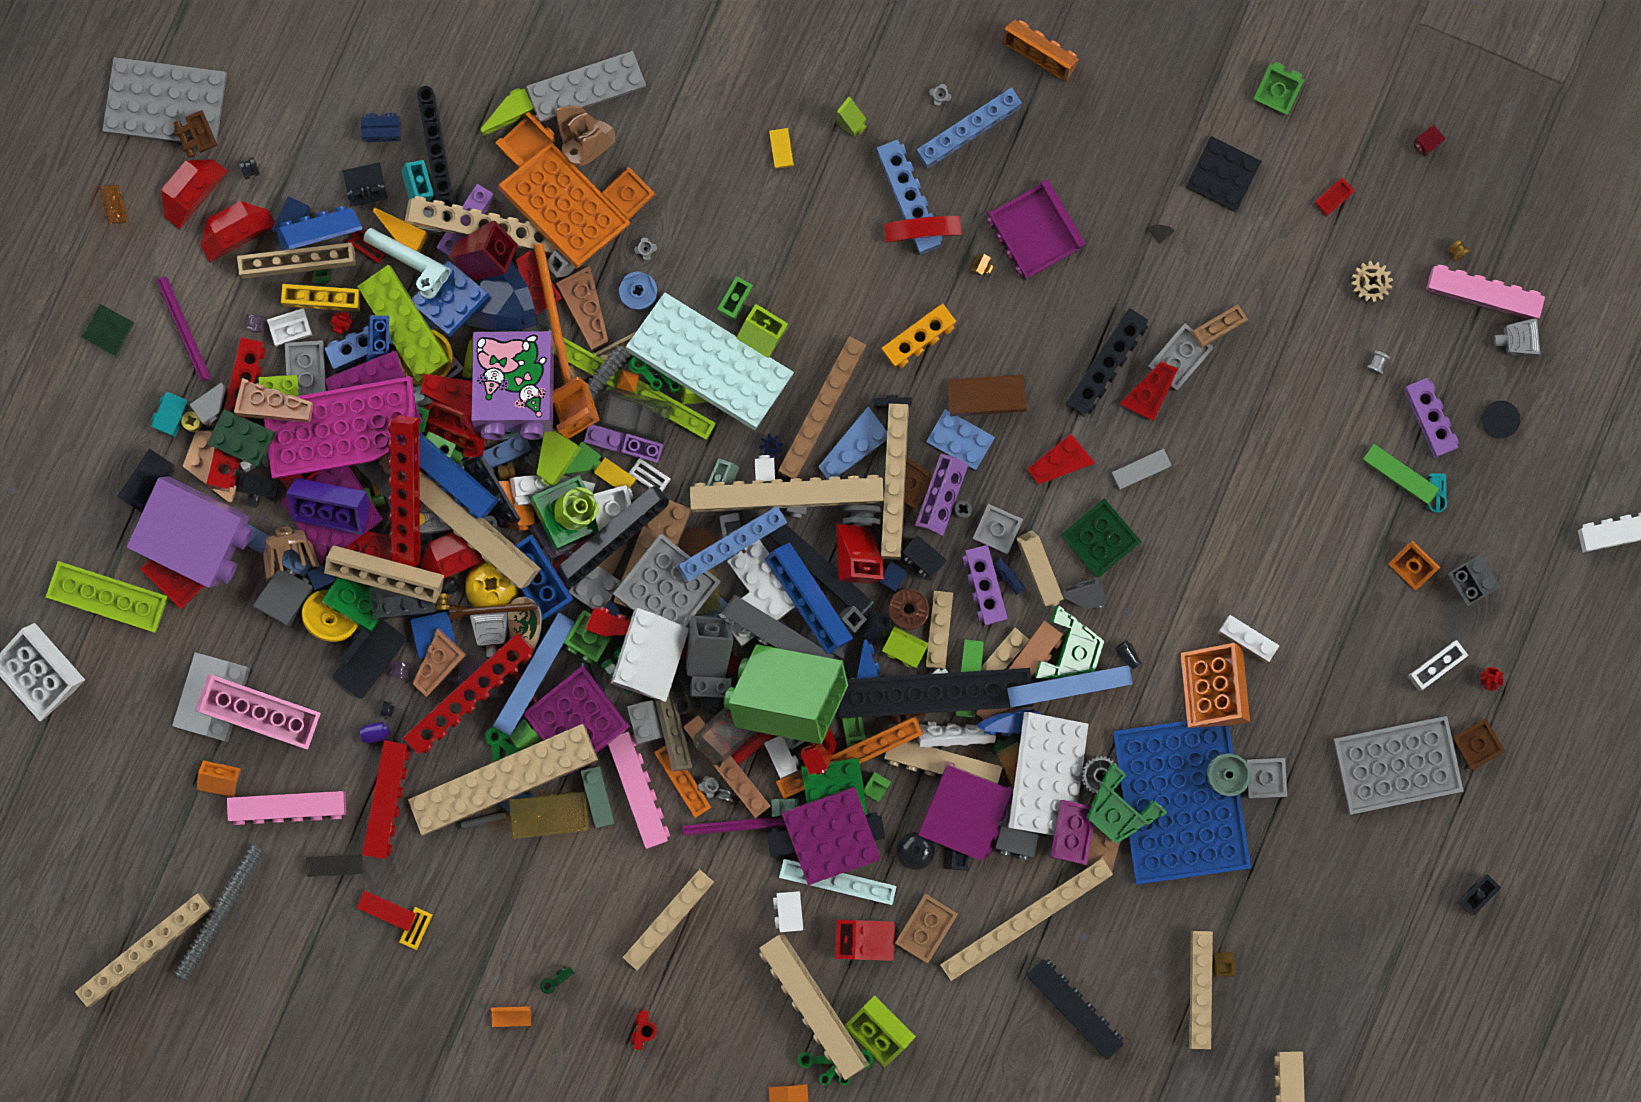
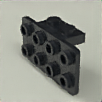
[462,455,520,527]
[332,620,407,699]

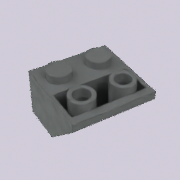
[1447,554,1501,607]

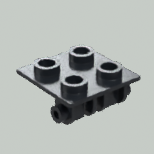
[343,162,388,207]

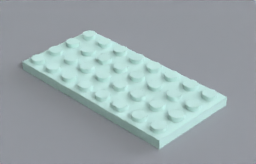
[625,293,794,431]

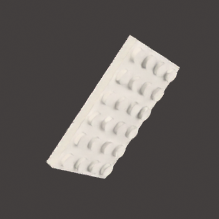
[1009,712,1088,836]

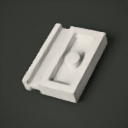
[267,308,312,347]
[510,475,548,506]

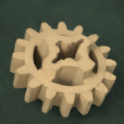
[1351,261,1393,303]

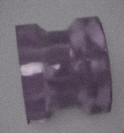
[245,314,266,333]
[389,661,410,679]

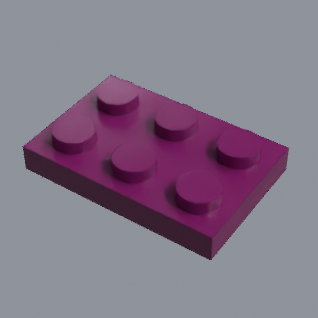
[1050,800,1094,865]

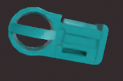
[1427,473,1447,514]

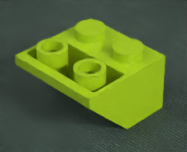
[736,304,788,358]

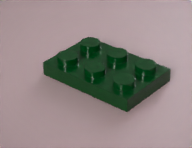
[207,410,276,467]

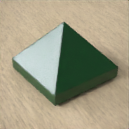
[312,269,332,286]

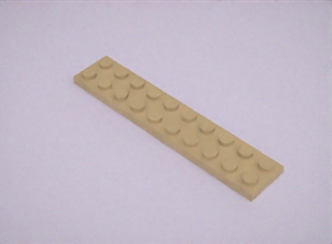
[408,724,598,836]

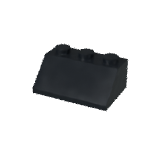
[117,448,175,513]
[368,585,435,621]

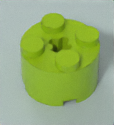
[554,487,599,530]

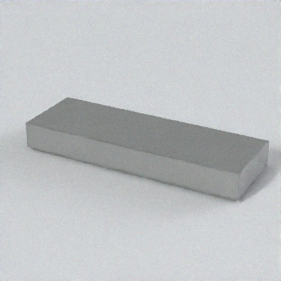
[1112,449,1172,490]

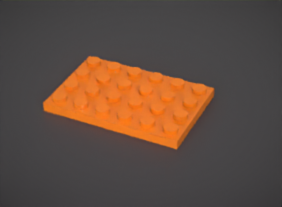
[497,142,630,269]

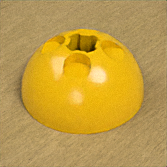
[465,560,522,607]

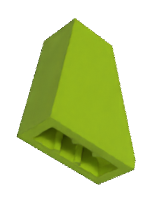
[537,428,582,486]

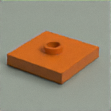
[602,167,655,221]

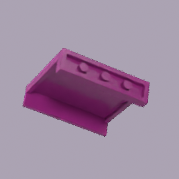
[986,178,1086,280]
[918,761,1013,861]

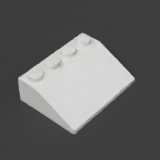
[611,608,689,702]
[0,623,85,721]

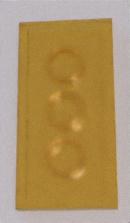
[509,791,589,839]

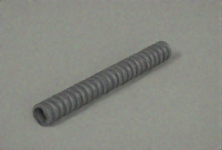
[524,345,630,469]
[174,844,265,981]

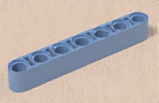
[493,612,575,736]
[1007,665,1133,707]

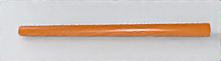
[534,243,572,385]

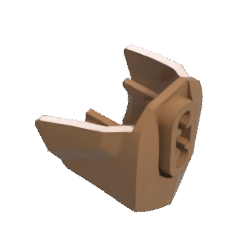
[556,105,616,166]
[263,526,320,582]

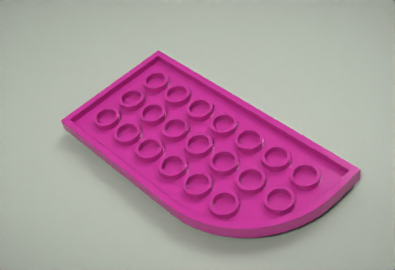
[264,377,415,479]

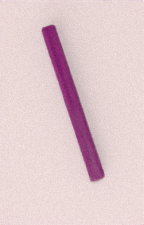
[157,276,211,382]
[683,816,786,836]

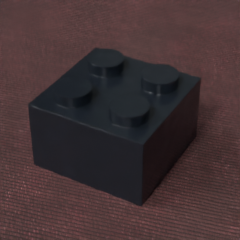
[902,535,947,581]

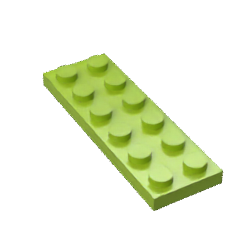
[357,265,450,382]
[46,561,168,633]

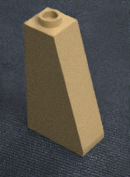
[1015,530,1063,607]

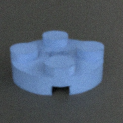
[619,271,657,310]

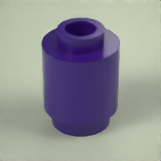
[360,721,390,744]

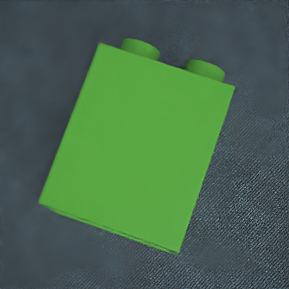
[724,644,848,744]

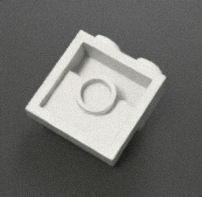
[594,485,634,531]

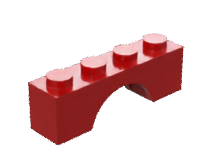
[801,727,837,775]

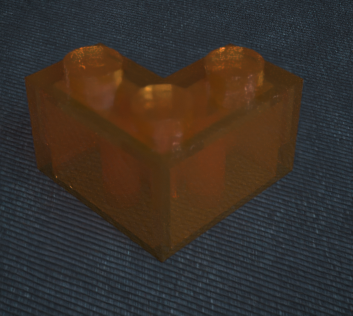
[995,742,1020,788]

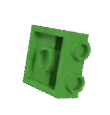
[1253,62,1304,115]
[564,610,612,664]

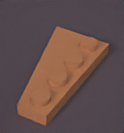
[556,266,609,351]
[234,378,314,423]

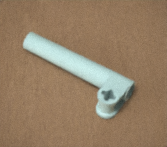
[364,228,450,299]

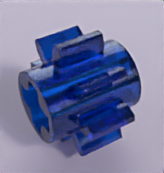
[759,433,783,458]

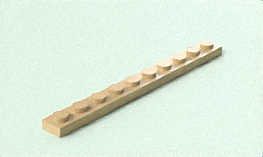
[940,858,1113,981]

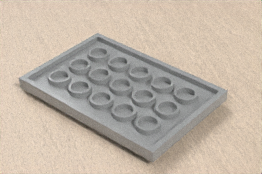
[102,57,227,143]
[1333,716,1464,815]

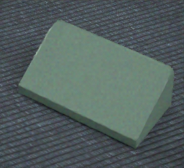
[706,458,739,486]

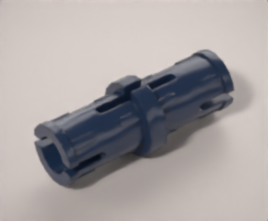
[993,558,1026,595]

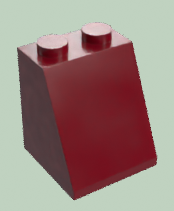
[449,220,518,281]

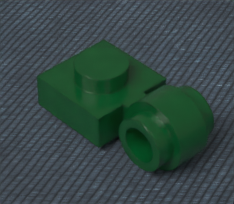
[991,729,1022,755]
[540,966,575,994]

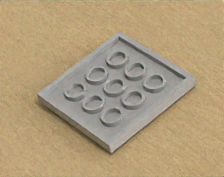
[613,533,721,627]

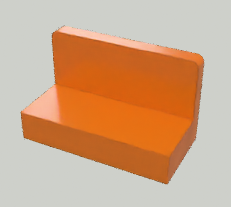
[197,760,241,797]
[491,1006,532,1027]

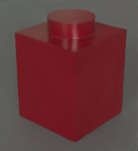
[1414,125,1446,156]

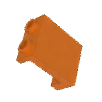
[495,112,556,169]
[553,377,600,439]

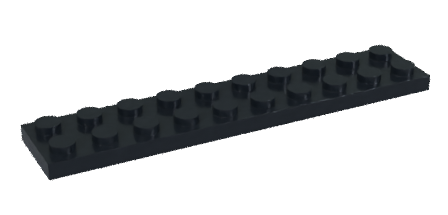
[839,668,1033,719]

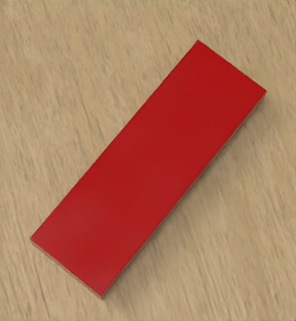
[357,890,417,932]

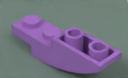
[583,425,663,463]

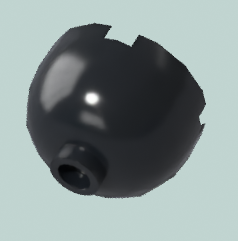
[897,832,935,870]

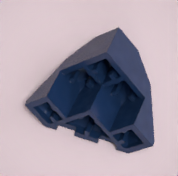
[463,260,535,331]

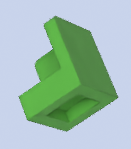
[510,718,542,750]
[864,772,891,802]

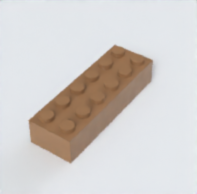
[613,500,692,611]

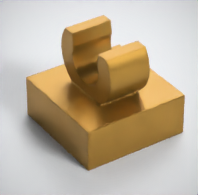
[969,254,995,275]

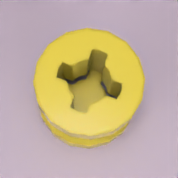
[181,411,203,432]

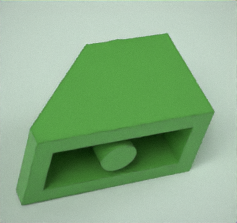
[563,442,601,476]

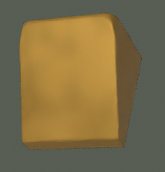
[1214,952,1235,977]

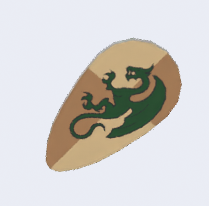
[508,597,542,664]

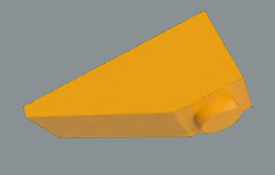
[373,208,428,253]

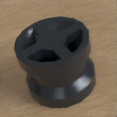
[239,157,260,180]

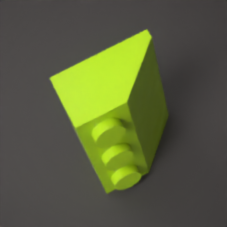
[844,995,916,1068]

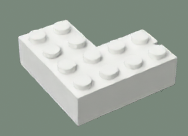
[719,540,797,647]

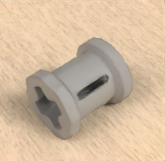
[1367,351,1390,375]

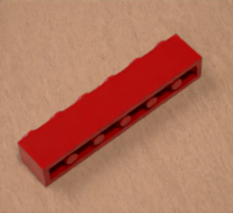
[362,740,411,859]

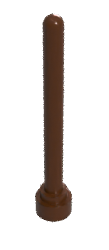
[449,603,538,620]

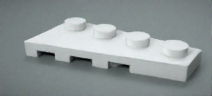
[916,721,996,748]

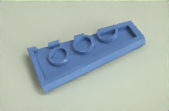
[818,407,887,480]

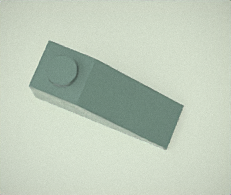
[581,766,615,828]

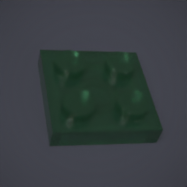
[82,304,135,356]

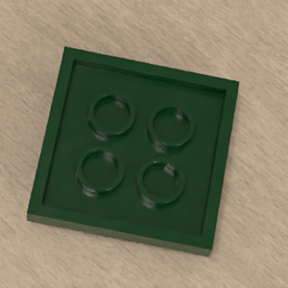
[1060,498,1142,578]

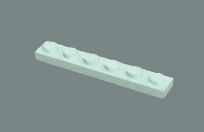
[779,859,897,905]

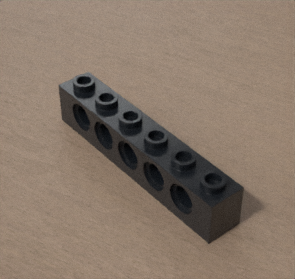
[1065,308,1148,417]

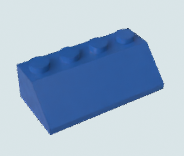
[276,206,362,250]
[515,535,573,620]

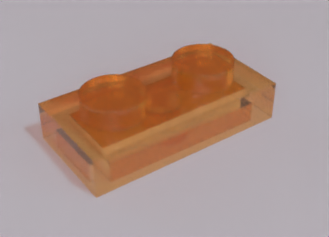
[99,185,128,224]

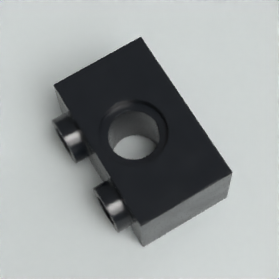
[1457,874,1501,916]

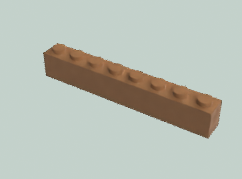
[778,336,866,479]

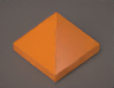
[616,369,640,393]

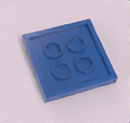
[412,261,489,337]

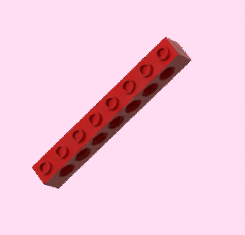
[206,337,266,492]
[388,415,421,567]
[403,632,534,754]

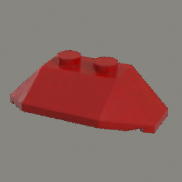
[161,159,228,230]
[201,201,275,263]
[424,401,481,454]
[419,532,484,578]

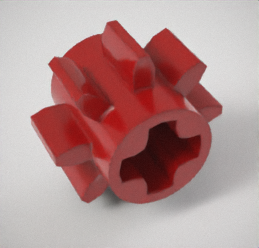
[330,310,354,335]
[1480,667,1504,691]

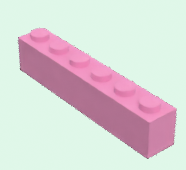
[1426,265,1545,320]
[608,732,670,849]
[227,791,347,825]

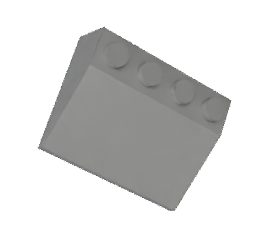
[172,653,250,742]

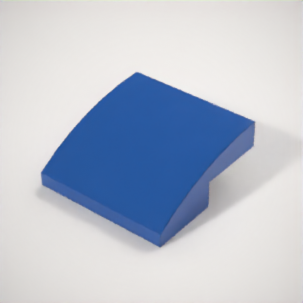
[410,610,456,659]

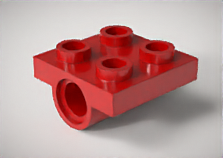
[631,1010,658,1050]

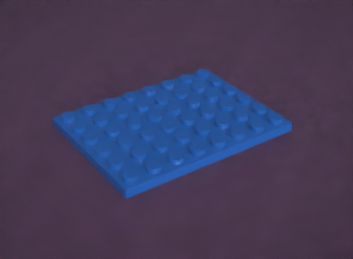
[1113,721,1251,885]

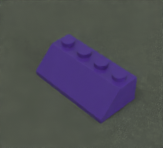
[287,478,369,535]

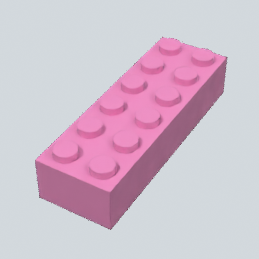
[195,674,321,750]

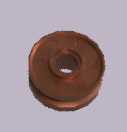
[889,589,929,630]

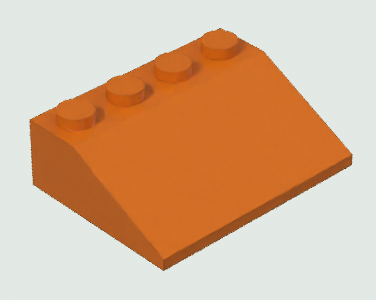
[1002,20,1079,82]
[1181,643,1250,728]

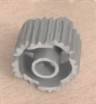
[1081,756,1119,795]

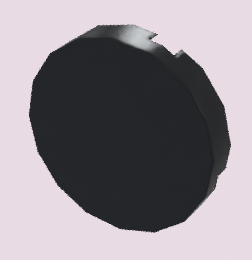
[1481,401,1520,439]

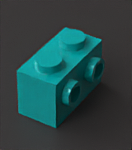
[401,160,434,202]
[151,392,191,438]

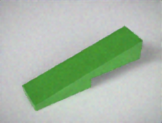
[1363,444,1439,505]

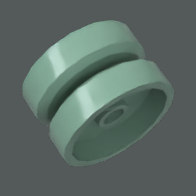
[1206,753,1251,796]

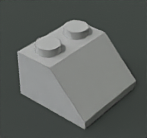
[190,383,228,428]
[627,700,664,745]

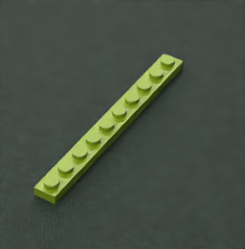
[549,330,716,440]

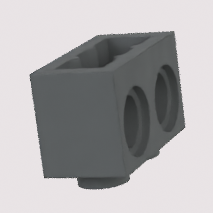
[690,676,731,699]

